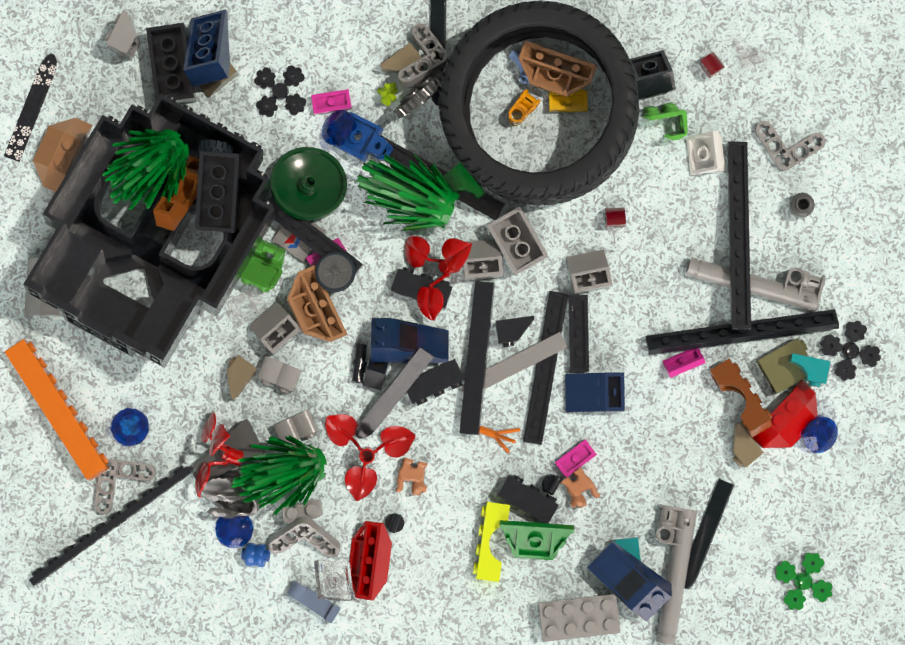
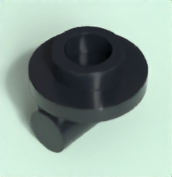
[542,474,562,495]
[385,513,405,533]

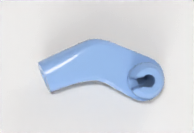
[509,49,529,84]

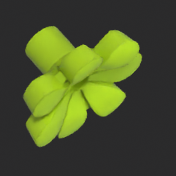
[377,82,398,106]

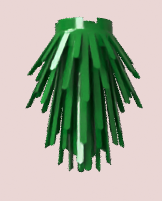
[102,129,189,210]
[356,153,459,231]
[231,435,327,515]

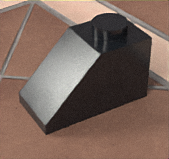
[495,316,534,347]
[363,357,390,390]

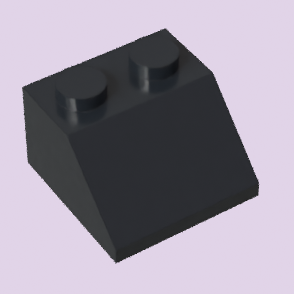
[630,50,676,99]

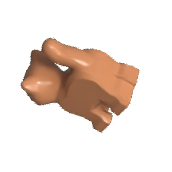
[396,458,428,496]
[561,468,600,508]

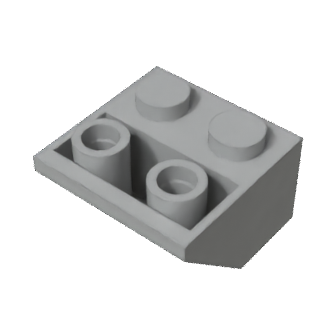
[106,10,140,60]
[463,239,503,280]
[566,249,613,295]
[249,301,301,355]

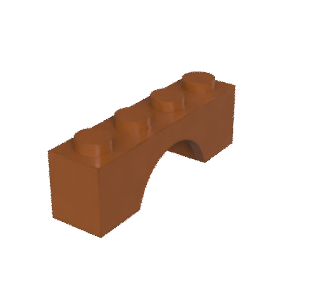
[153,156,199,231]
[710,358,772,438]

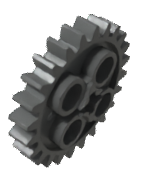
[394,70,443,119]

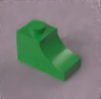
[443,163,484,199]

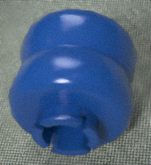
[241,542,270,567]

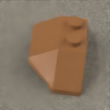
[519,41,597,97]
[33,118,93,192]
[287,265,348,342]

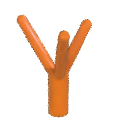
[480,426,520,453]

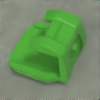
[641,102,688,140]
[240,239,286,292]

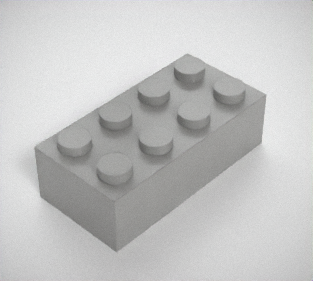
[538,593,621,642]

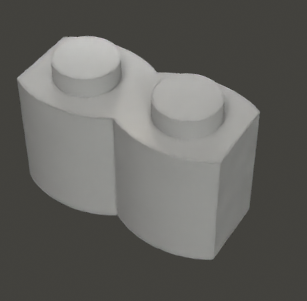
[258,356,303,394]
[274,409,319,444]
[282,499,324,523]

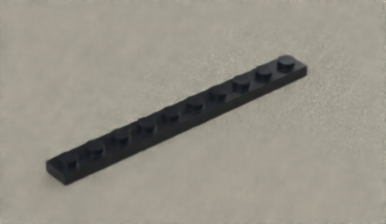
[727,141,751,330]
[646,309,839,355]
[29,465,192,586]

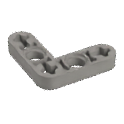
[398,24,448,87]
[755,121,826,171]
[94,459,156,514]
[268,517,341,557]

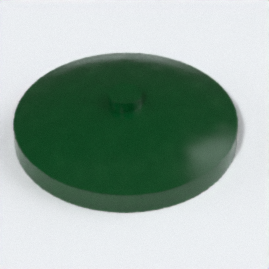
[270,147,347,220]

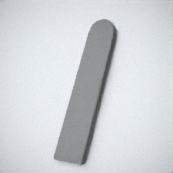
[462,332,568,393]

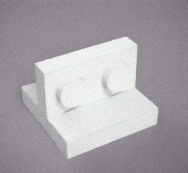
[686,131,726,175]

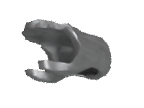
[203,476,261,519]

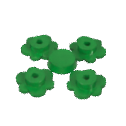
[775,553,833,610]

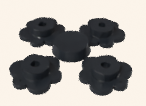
[254,65,306,117]
[820,321,881,381]

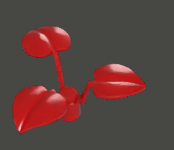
[405,236,472,321]
[195,411,244,498]
[325,414,416,501]

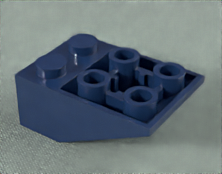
[565,372,625,412]

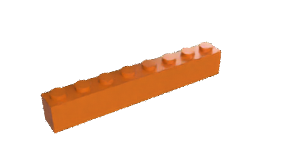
[5,339,109,481]

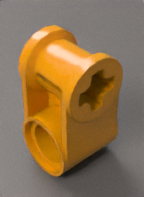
[508,89,541,126]

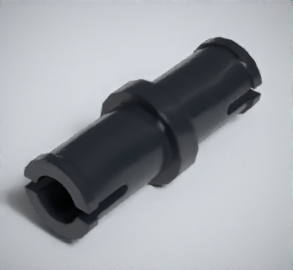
[351,343,367,383]

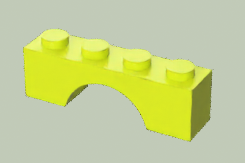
[473,502,510,582]

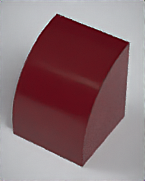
[699,52,725,79]
[605,207,626,228]

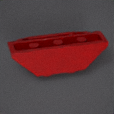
[752,380,818,448]
[347,521,392,601]

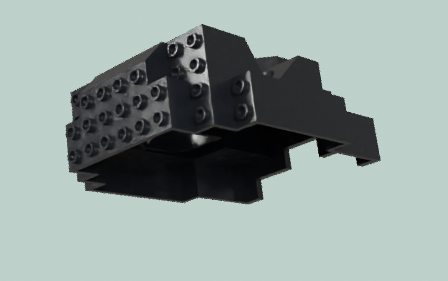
[23,94,275,368]

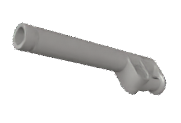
[686,257,826,312]
[655,504,697,645]

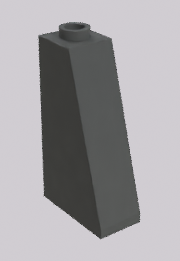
[192,419,266,479]

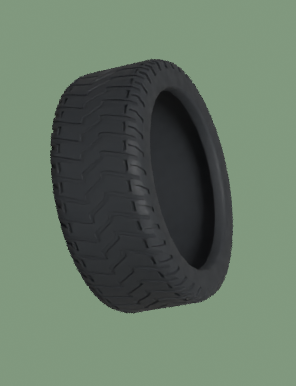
[438,0,639,205]

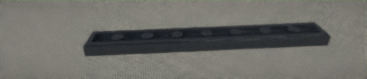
[380,135,505,220]
[459,281,495,435]
[523,291,568,445]

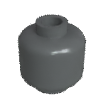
[788,192,815,219]

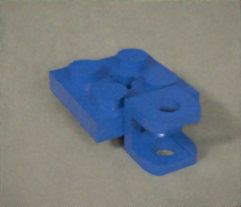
[332,112,393,162]

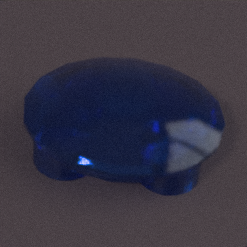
[322,110,357,147]
[110,408,149,446]
[801,415,838,453]
[215,516,254,548]

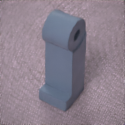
[286,580,341,624]

